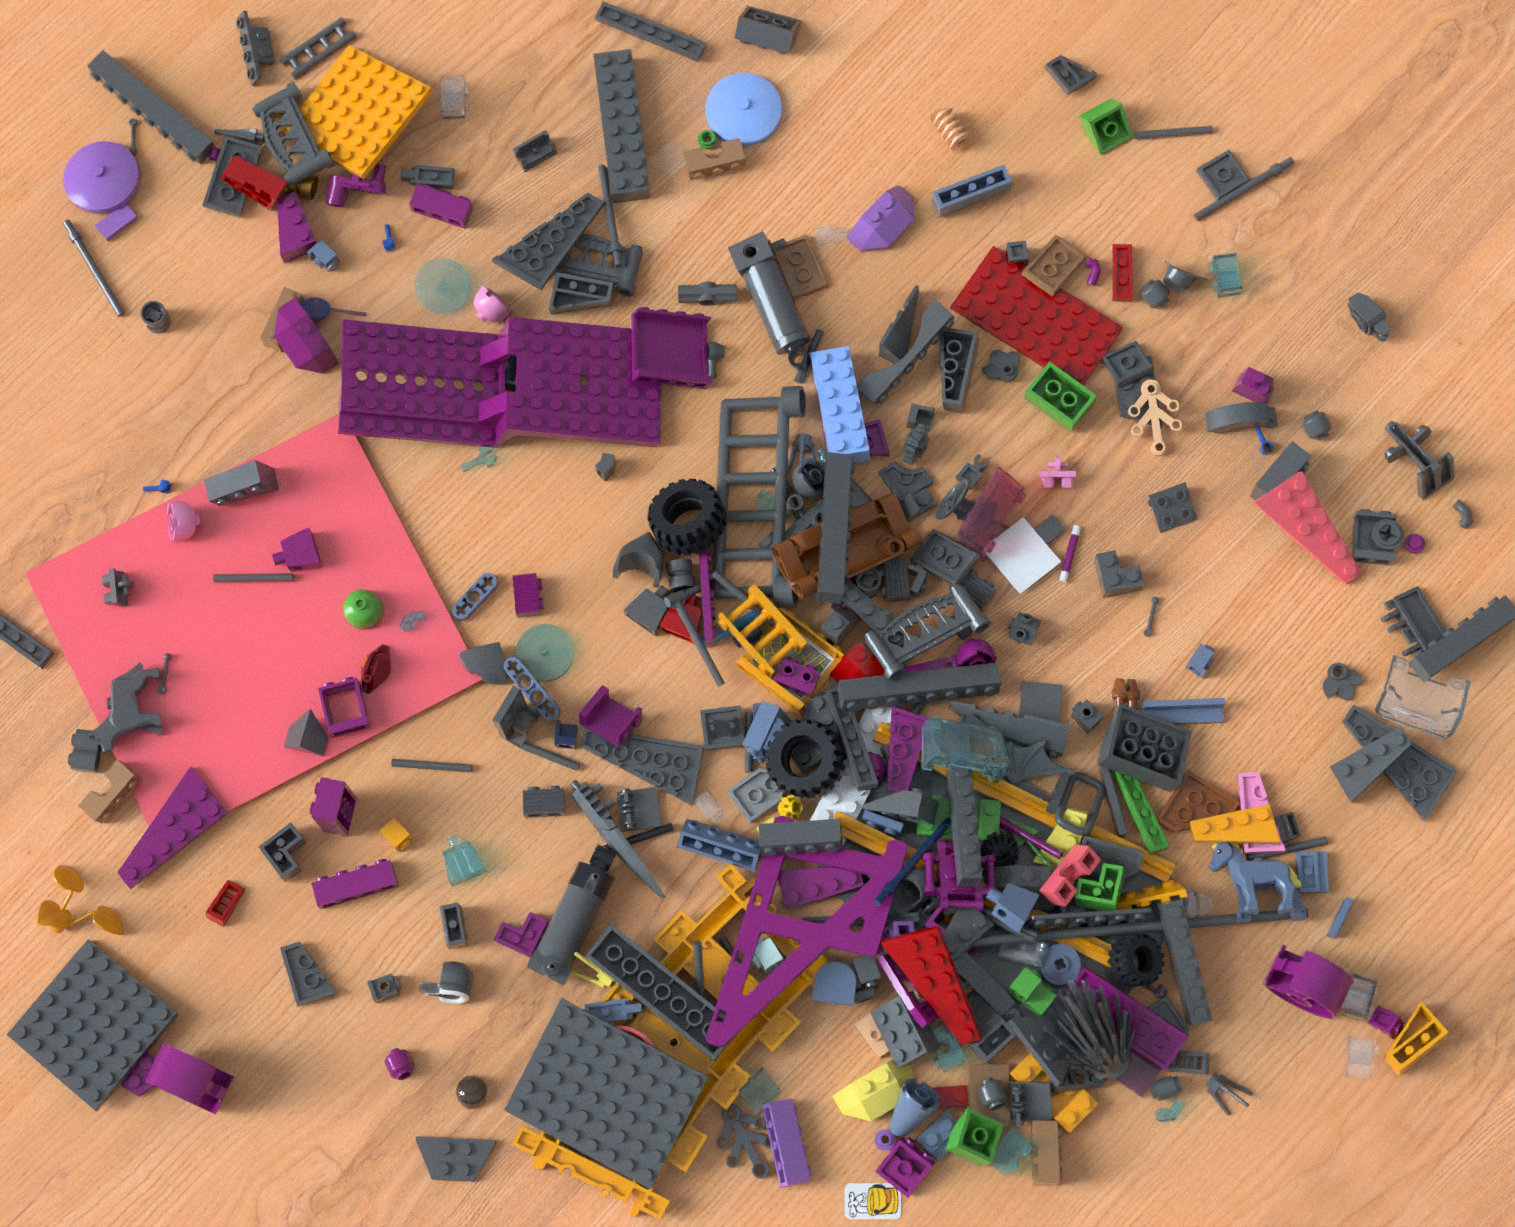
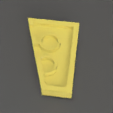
[1033,807,1088,867]

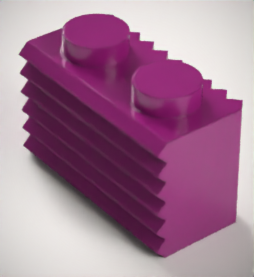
[513,573,544,618]

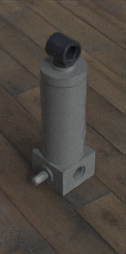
[728,231,811,371]

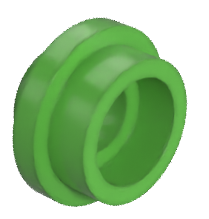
[698,130,717,149]

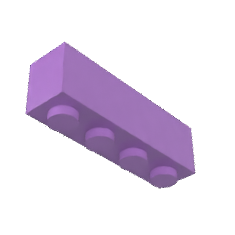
[762,1099,811,1188]

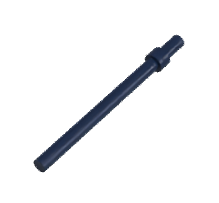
[874,817,951,906]

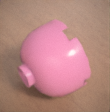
[474,285,513,322]
[167,501,200,541]

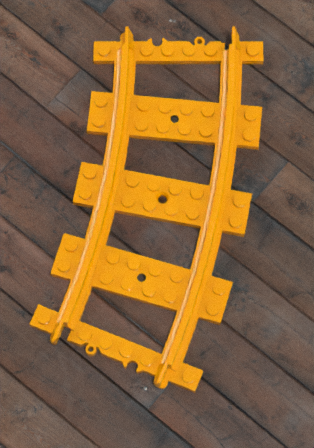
[512,864,827,1220]

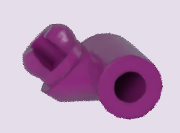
[1086,258,1101,286]

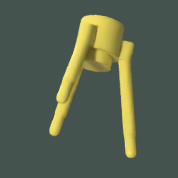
[570,952,613,988]

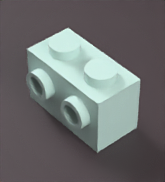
[753,938,783,975]

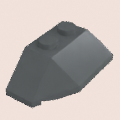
[994,865,1057,910]

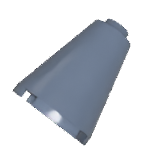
[889,1079,941,1137]

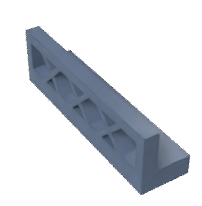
[1141,698,1225,725]

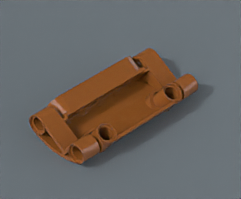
[771,493,922,599]

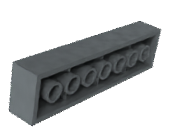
[593,49,651,203]
[585,924,737,1063]

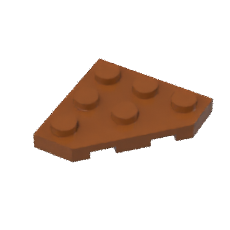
[1157,770,1240,832]

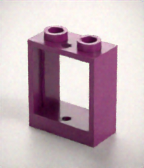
[318,677,371,738]

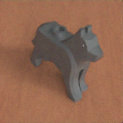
[89,662,163,753]

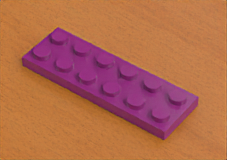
[1061,965,1189,1070]

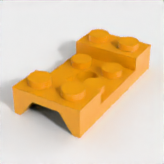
[1009,1053,1098,1134]

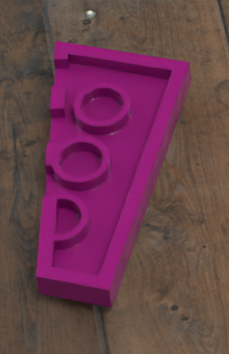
[887,707,931,793]
[778,867,865,909]

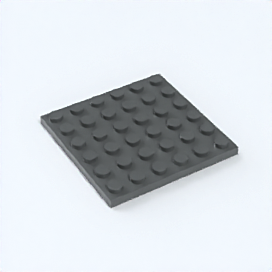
[7,939,179,1111]

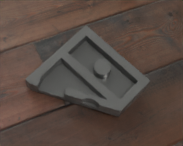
[1044,55,1097,95]

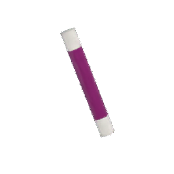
[1059,525,1081,583]

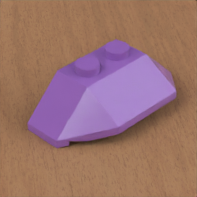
[847,185,914,252]

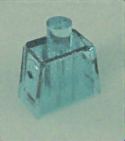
[443,834,487,886]

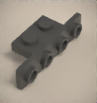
[236,11,275,86]

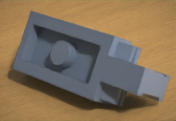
[584,999,643,1023]

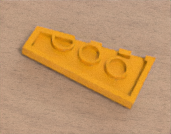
[1190,804,1280,844]
[1102,880,1188,911]

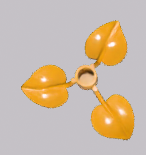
[37,865,123,935]

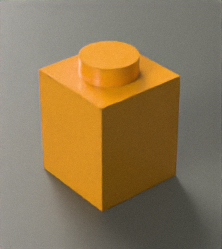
[379,817,412,852]

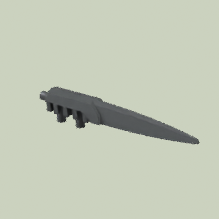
[570,780,666,898]

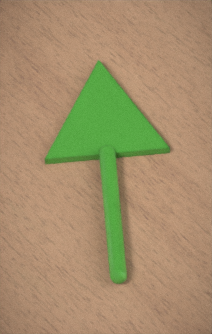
[1009,818,1052,867]

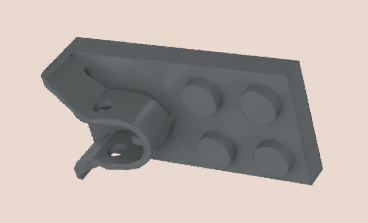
[493,685,540,748]

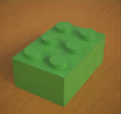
[1025,361,1097,432]

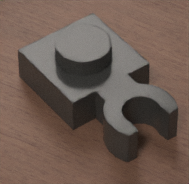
[955,454,989,491]

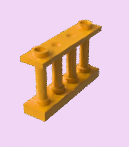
[718,584,808,677]

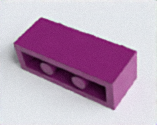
[409,184,473,229]

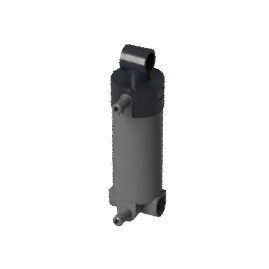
[527,844,616,986]

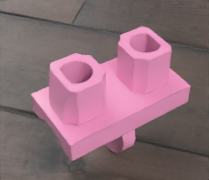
[1039,456,1076,488]

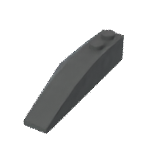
[949,700,1071,758]

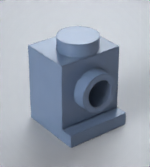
[307,239,340,271]
[1185,644,1215,678]

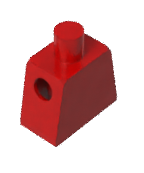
[659,595,703,644]

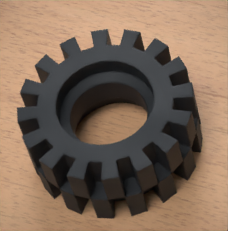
[981,831,1019,867]

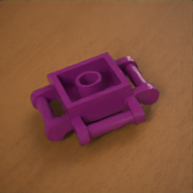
[923,840,998,911]

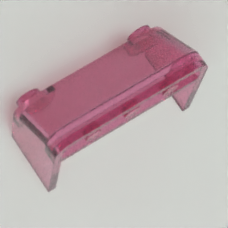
[957,467,1027,562]

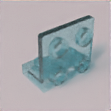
[991,1127,1033,1176]

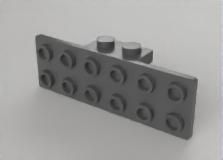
[1024,899,1152,931]

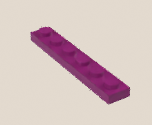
[699,549,717,646]

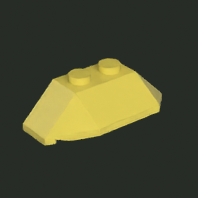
[832,1060,914,1122]

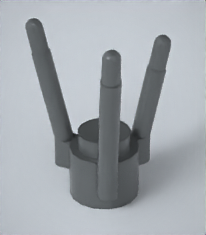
[787,434,816,476]
[1205,1072,1253,1115]

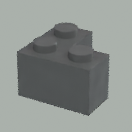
[1094,550,1144,598]
[259,823,307,882]
[847,956,881,993]

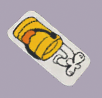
[845,1183,901,1219]

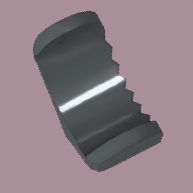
[613,532,664,588]

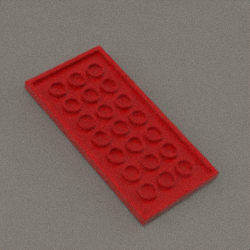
[950,246,1123,386]

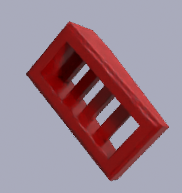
[205,880,245,927]

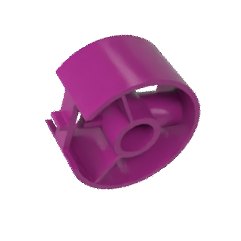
[1263,944,1354,1020]
[144,1043,235,1115]

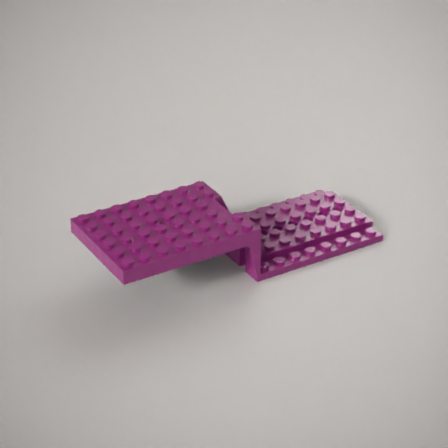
[338,316,661,448]

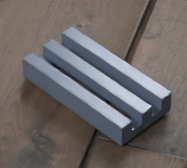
[1326,897,1354,939]

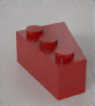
[220,155,287,210]

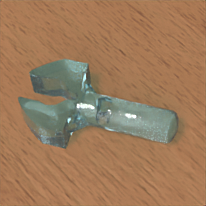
[461,447,497,472]

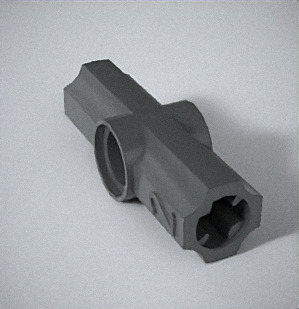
[678,281,737,306]

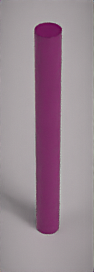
[999,816,1063,859]

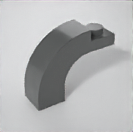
[1205,402,1277,434]

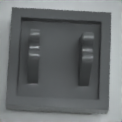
[700,706,744,751]

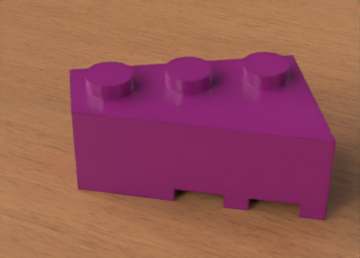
[277,191,317,264]

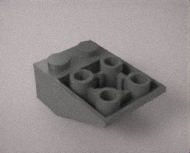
[966,991,1017,1064]

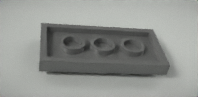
[202,136,262,218]

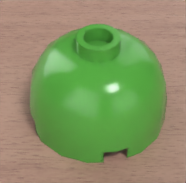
[343,589,383,630]

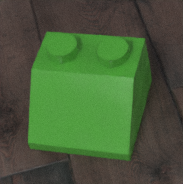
[1079,98,1134,155]
[946,1108,1004,1166]

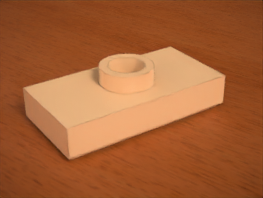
[854,1013,889,1058]

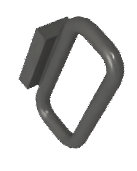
[1046,772,1105,836]

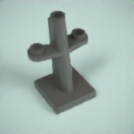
[1384,421,1454,500]

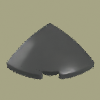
[458,642,507,685]

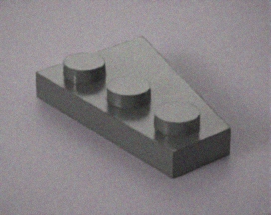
[280,941,337,1007]

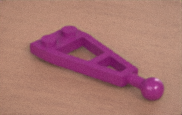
[877,944,940,1028]

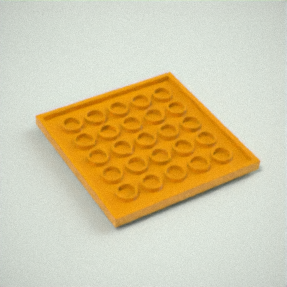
[281,45,434,179]

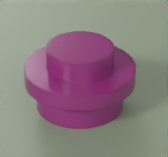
[1405,534,1425,554]

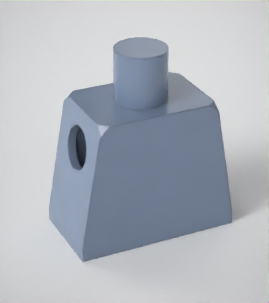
[986,884,1039,933]

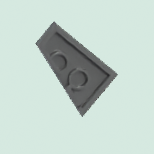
[943,898,994,962]

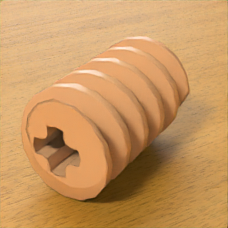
[930,107,969,150]

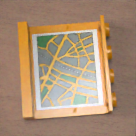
[736,607,844,714]

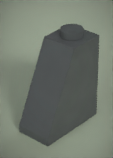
[821,606,861,646]

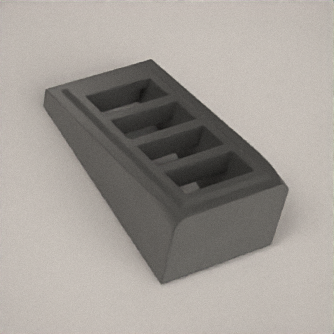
[1165,1051,1210,1075]

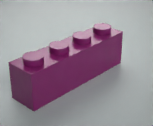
[311,859,399,909]

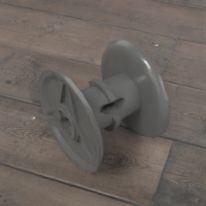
[935,479,997,541]

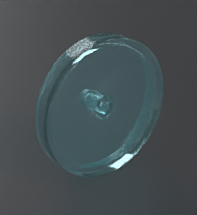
[414,258,471,315]
[516,624,574,682]

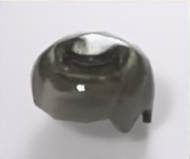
[456,1075,487,1109]

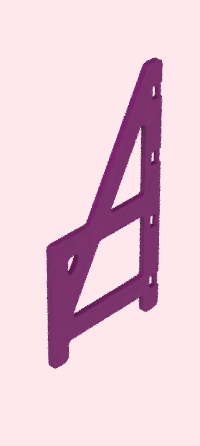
[706,816,908,1047]

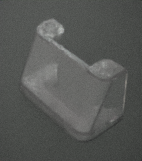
[1375,655,1471,738]

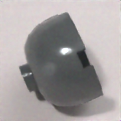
[792,458,825,499]

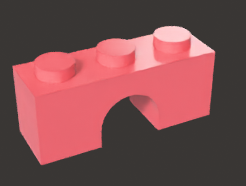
[1039,844,1101,906]

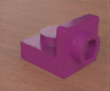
[1368,1005,1404,1040]

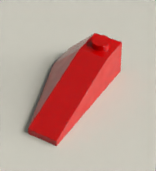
[829,642,911,711]

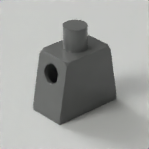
[624,585,670,636]

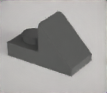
[899,488,936,523]

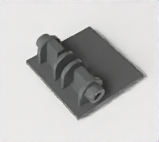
[1148,482,1197,533]
[617,787,661,832]
[1008,1081,1052,1126]

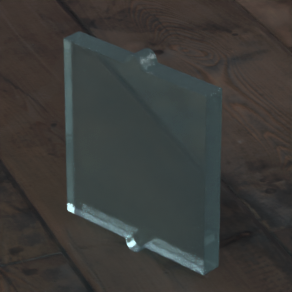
[738,1068,781,1115]

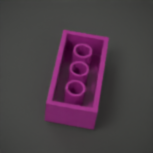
[310,777,357,837]

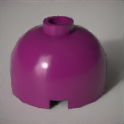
[956,639,997,667]

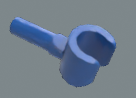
[382,224,395,251]
[1255,427,1273,455]
[143,480,172,494]

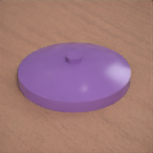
[63,141,140,214]

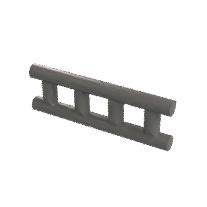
[280,17,357,79]

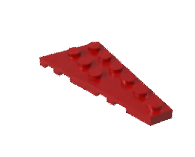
[880,925,982,1045]

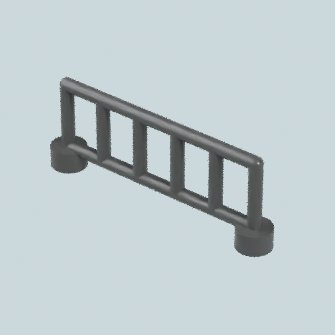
[712,386,806,608]

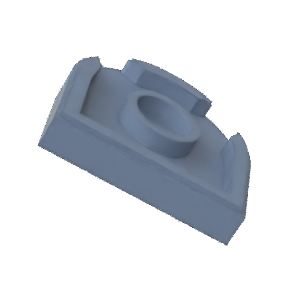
[812,962,856,1006]

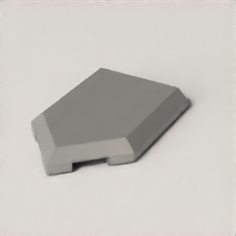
[727,768,785,823]

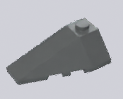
[879,285,919,364]

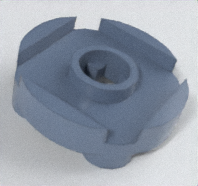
[1040,944,1081,985]

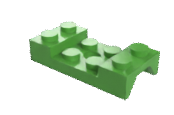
[916,795,1001,842]

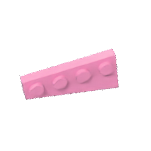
[1238,772,1286,854]

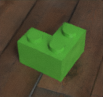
[1074,863,1125,911]
[1008,967,1057,1017]

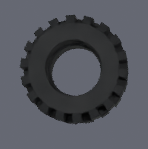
[1108,934,1165,987]

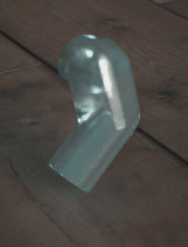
[1155,1099,1184,1122]

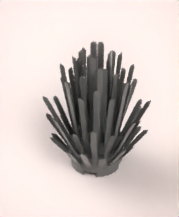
[1048,980,1134,1081]

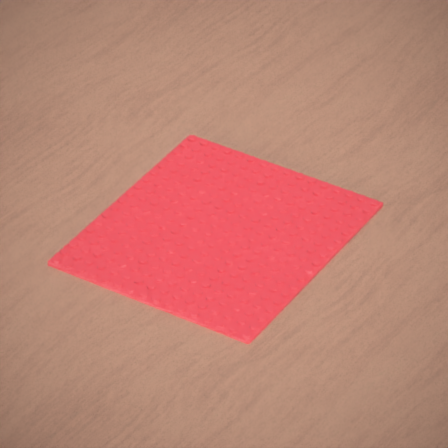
[26,415,482,826]

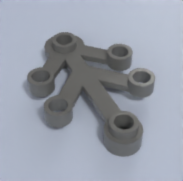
[717,1104,771,1179]

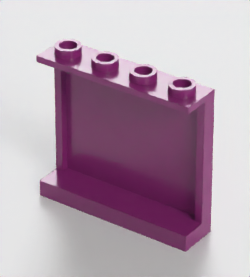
[631,307,712,389]

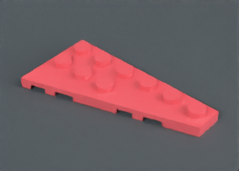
[1252,471,1362,584]

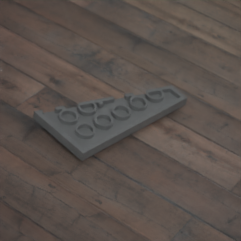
[492,193,604,290]
[1342,704,1457,822]
[581,727,703,806]

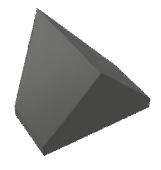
[284,708,328,756]

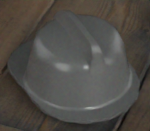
[1163,261,1208,291]

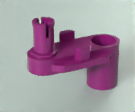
[326,163,387,208]

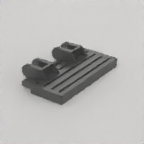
[1381,586,1446,667]

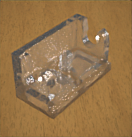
[999,942,1048,966]

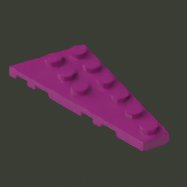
[117,766,228,889]

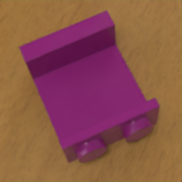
[579,685,643,747]

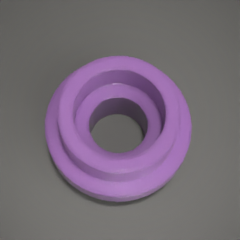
[875,1129,895,1151]

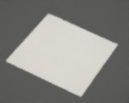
[982,517,1061,594]

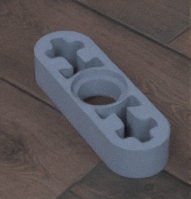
[452,573,498,621]

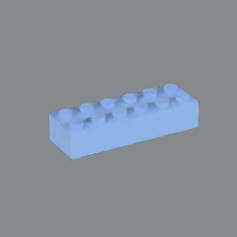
[810,346,870,463]

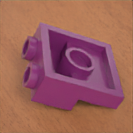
[875,1137,936,1198]

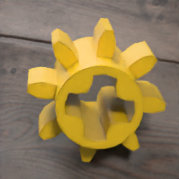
[778,795,803,819]

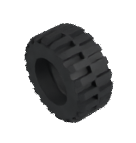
[647,478,727,556]
[765,719,846,798]

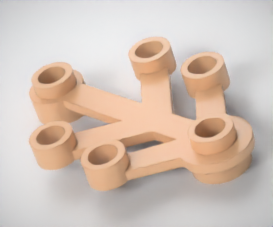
[1128,379,1182,456]

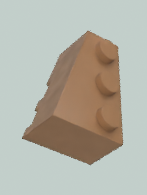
[1031,1121,1062,1186]

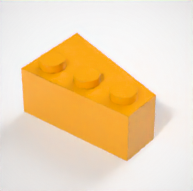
[1385,1001,1449,1076]

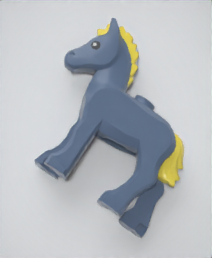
[1209,842,1306,923]

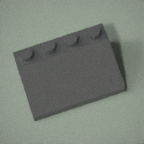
[1098,703,1192,792]

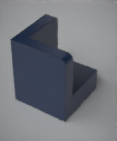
[554,720,578,749]

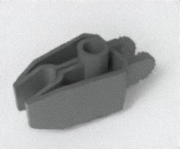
[1348,292,1390,341]

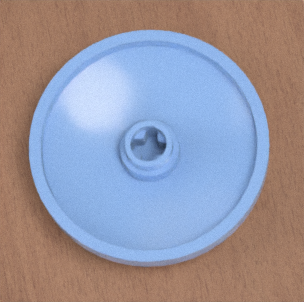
[706,73,782,146]

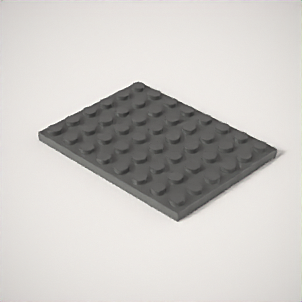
[504,998,709,1189]

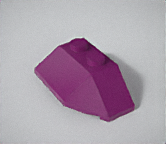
[274,298,339,373]

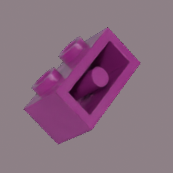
[774,657,820,698]

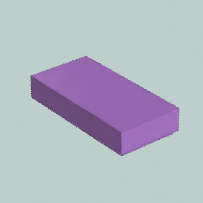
[95,204,138,241]

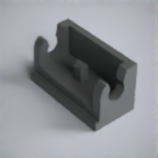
[513,130,557,172]

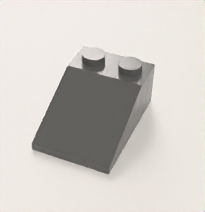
[863,788,939,825]

